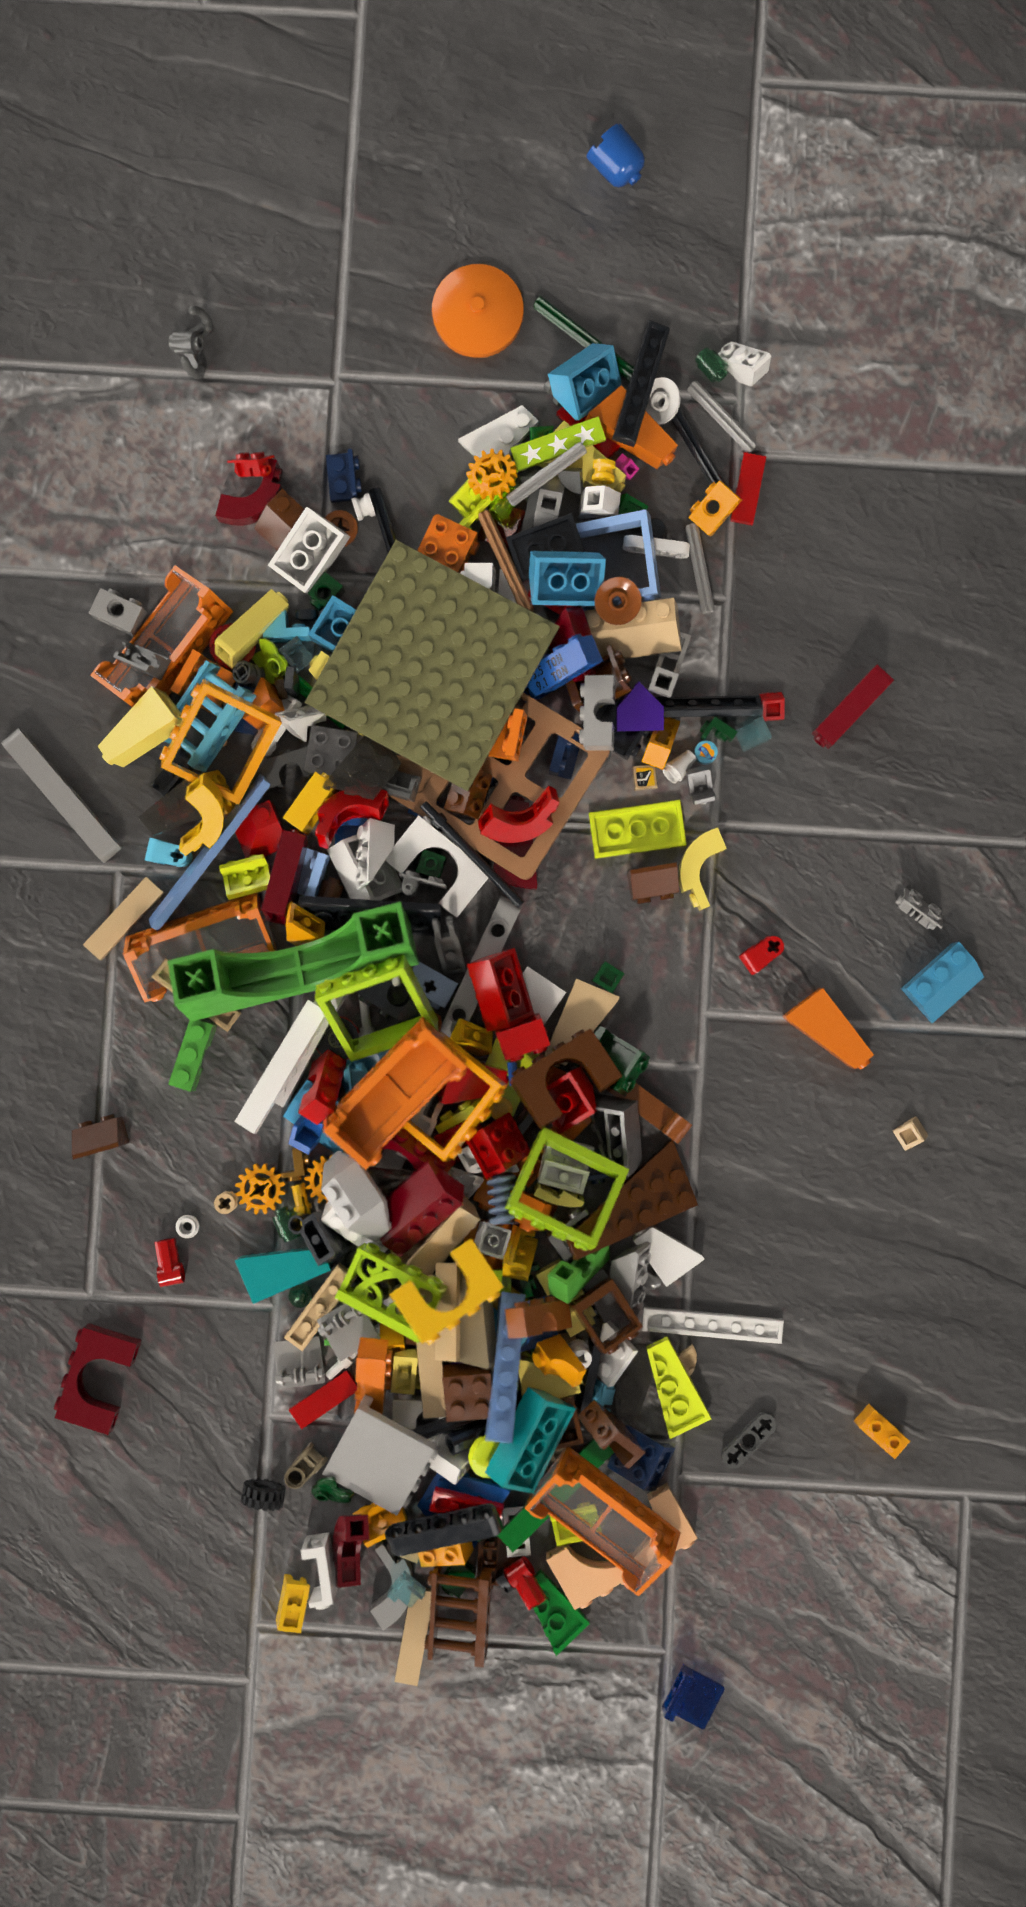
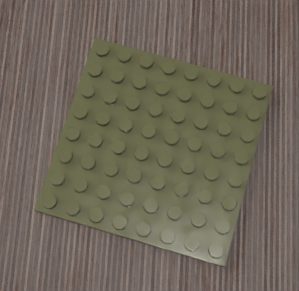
[304,540,560,792]

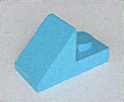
[263,610,311,643]

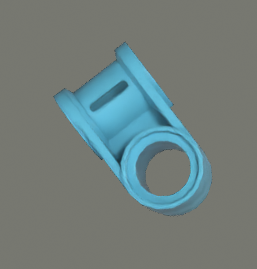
[145,838,193,867]

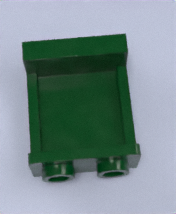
[574,1025,650,1097]

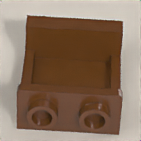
[566,644,632,713]
[578,1400,646,1469]

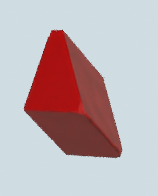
[759,692,785,721]

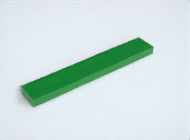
[497,1438,614,1553]

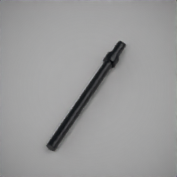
[420,801,524,908]

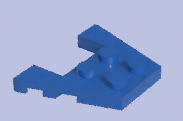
[417,1473,511,1548]

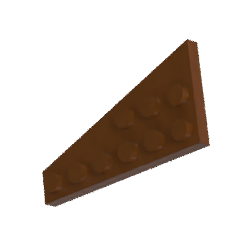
[566,1140,698,1260]

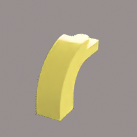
[678,827,727,911]

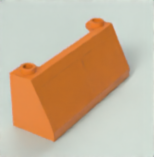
[323,1017,467,1170]

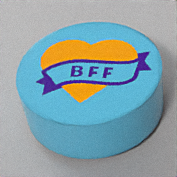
[694,740,718,765]

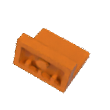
[170,649,236,716]
[488,708,528,762]

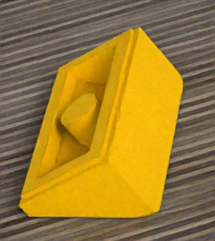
[450,1019,493,1056]

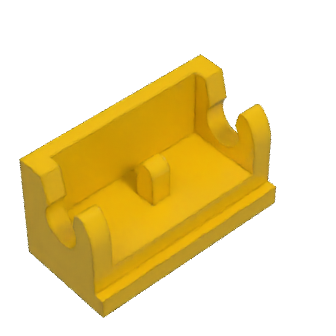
[502,1225,538,1281]
[276,1574,310,1633]

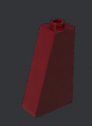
[811,664,894,749]
[491,796,537,891]
[261,829,308,926]

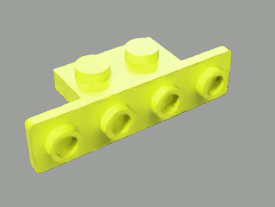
[449,467,518,529]

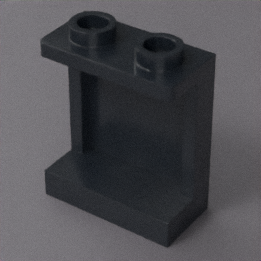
[582,699,651,761]

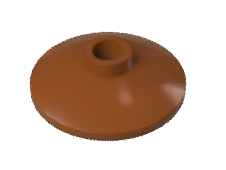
[594,577,642,625]

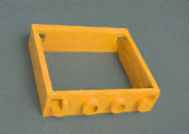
[159,679,282,805]
[403,1032,507,1161]

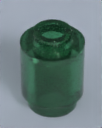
[695,347,729,383]
[272,1206,302,1243]

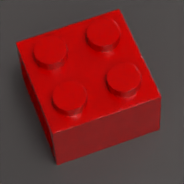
[495,1013,550,1062]

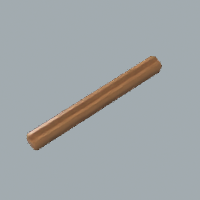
[478,510,534,612]

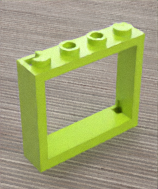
[315,954,438,1062]
[504,1127,629,1251]

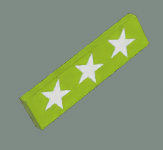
[510,416,606,472]

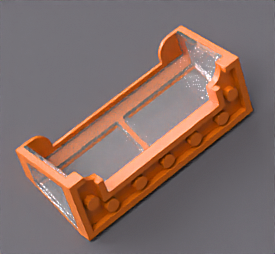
[90,566,233,707]
[123,893,277,1003]
[524,1447,681,1596]

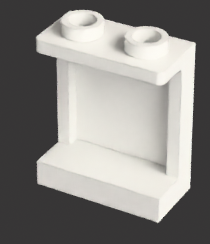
[301,1532,338,1610]

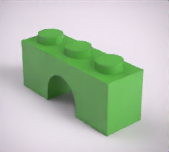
[168,1019,217,1092]
[548,1246,610,1304]

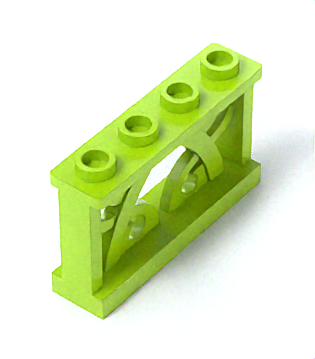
[335,1243,448,1343]

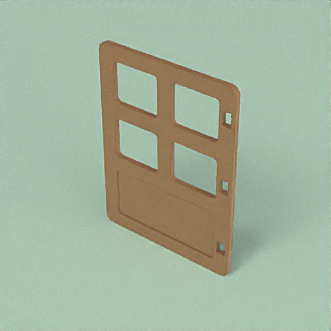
[356,693,610,880]

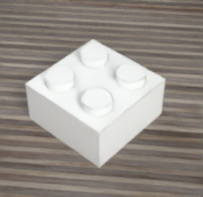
[474,1222,511,1260]

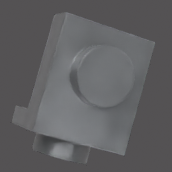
[686,765,716,805]

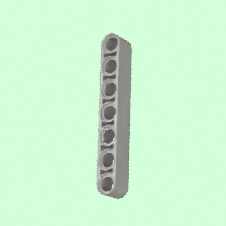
[1,728,122,863]

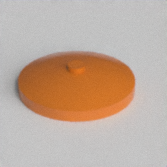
[432,264,524,358]

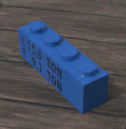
[523,634,603,702]

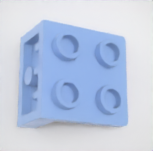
[297,848,330,897]

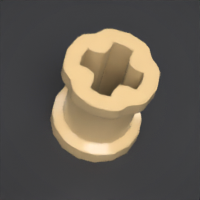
[214,1191,239,1214]

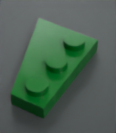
[533,1569,590,1656]

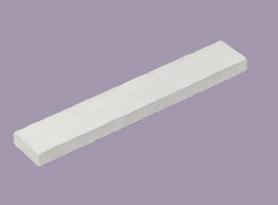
[235,1000,326,1134]
[642,1306,784,1344]

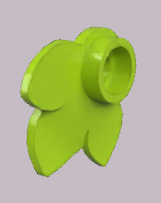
[252,638,288,684]

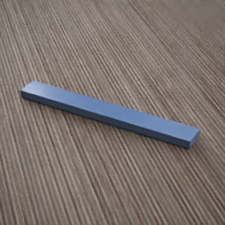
[149,774,270,931]

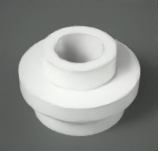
[176,1215,200,1238]

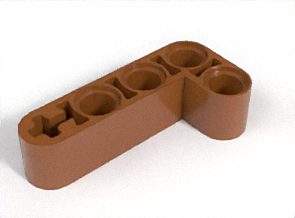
[606,1083,693,1144]

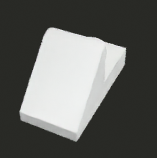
[275,705,326,742]

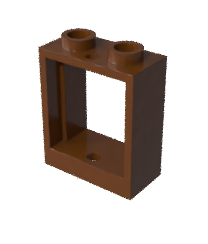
[569,1277,643,1355]

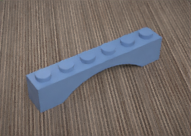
[485,1292,525,1444]

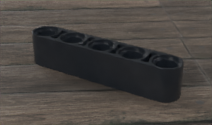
[385,1503,503,1556]

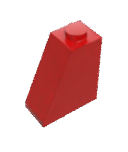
[437,1063,509,1104]

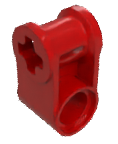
[738,936,784,975]

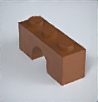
[505,1296,572,1339]

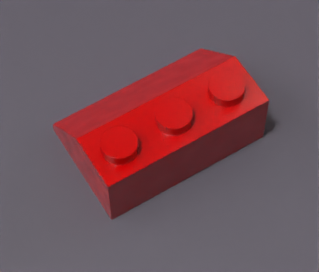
[467,948,534,1032]

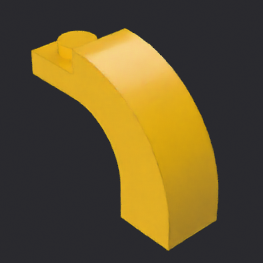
[179,773,225,856]

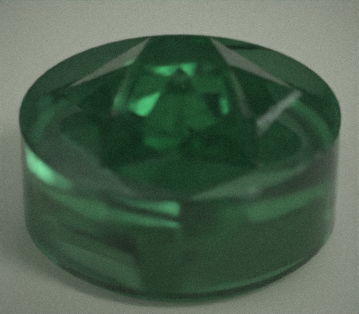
[288,1283,313,1308]

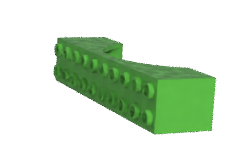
[167,902,419,1022]

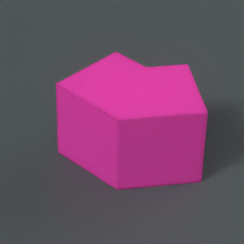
[615,453,639,480]

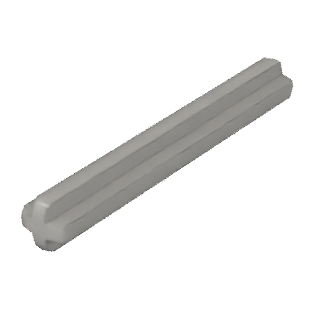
[687,381,757,453]
[506,442,587,506]
[685,523,715,614]

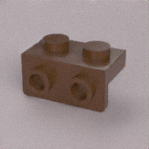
[444,769,492,819]

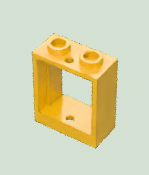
[283,772,339,836]

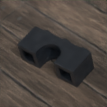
[356,980,421,1024]

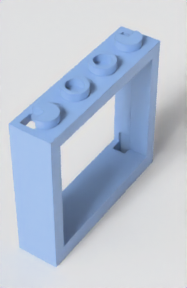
[574,509,661,611]

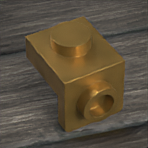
[281,1147,310,1181]

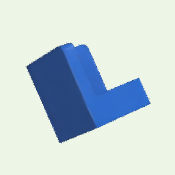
[288,1115,323,1155]

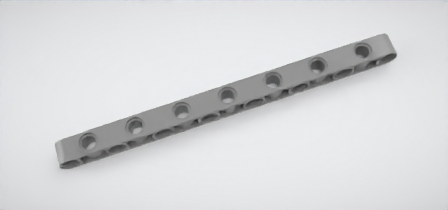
[372,895,522,1197]

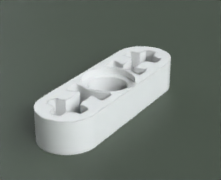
[623,535,690,558]

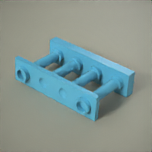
[164,660,256,772]

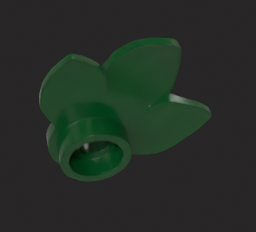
[311,1477,354,1503]

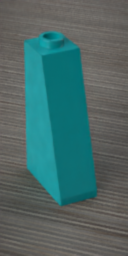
[235,1247,334,1304]

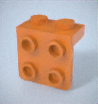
[417,514,480,574]

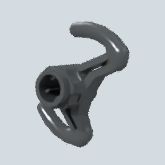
[169,306,213,379]

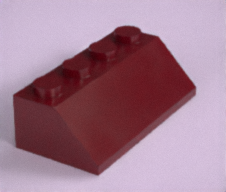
[379,1160,464,1257]

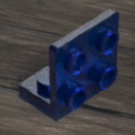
[662,1664,725,1730]

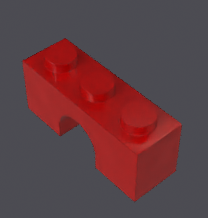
[298,1049,347,1125]

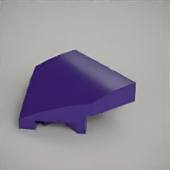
[616,681,664,731]

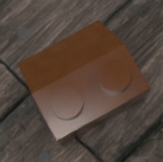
[254,488,305,551]
[627,862,679,904]
[72,1114,130,1160]

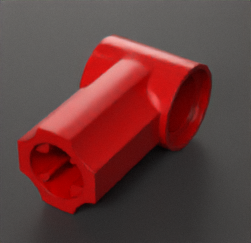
[154,1238,185,1287]
[504,1556,547,1610]

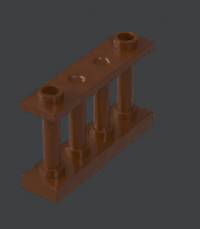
[424,1566,492,1668]

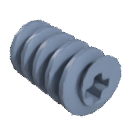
[487,1175,517,1225]

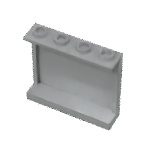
[322,1394,441,1515]

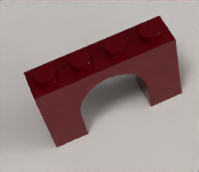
[382,1127,456,1173]
[54,1323,142,1435]

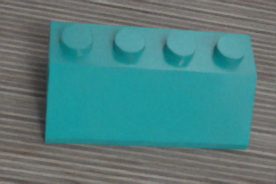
[485,1387,576,1494]

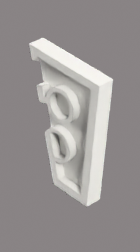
[458,406,539,458]

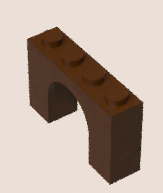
[510,1028,622,1130]

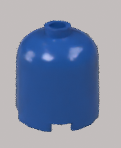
[586,123,645,188]

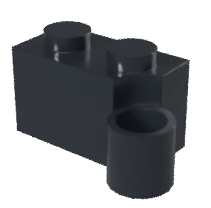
[288,1210,350,1266]

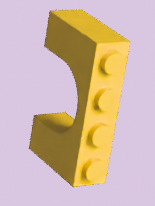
[389,1239,504,1345]

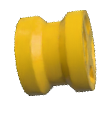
[592,459,616,485]

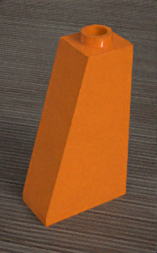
[586,385,678,469]
[782,988,874,1070]

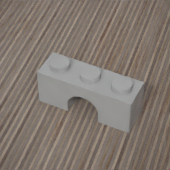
[579,675,616,751]

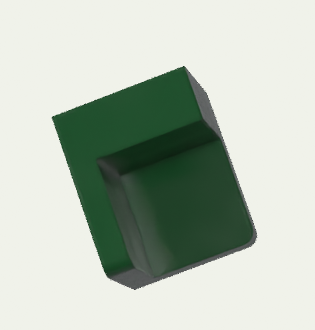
[592,961,625,993]

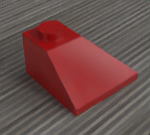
[235,800,284,858]
[546,1066,597,1135]

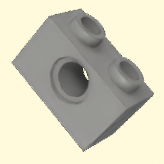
[89,588,147,636]

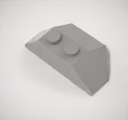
[321,1150,392,1242]

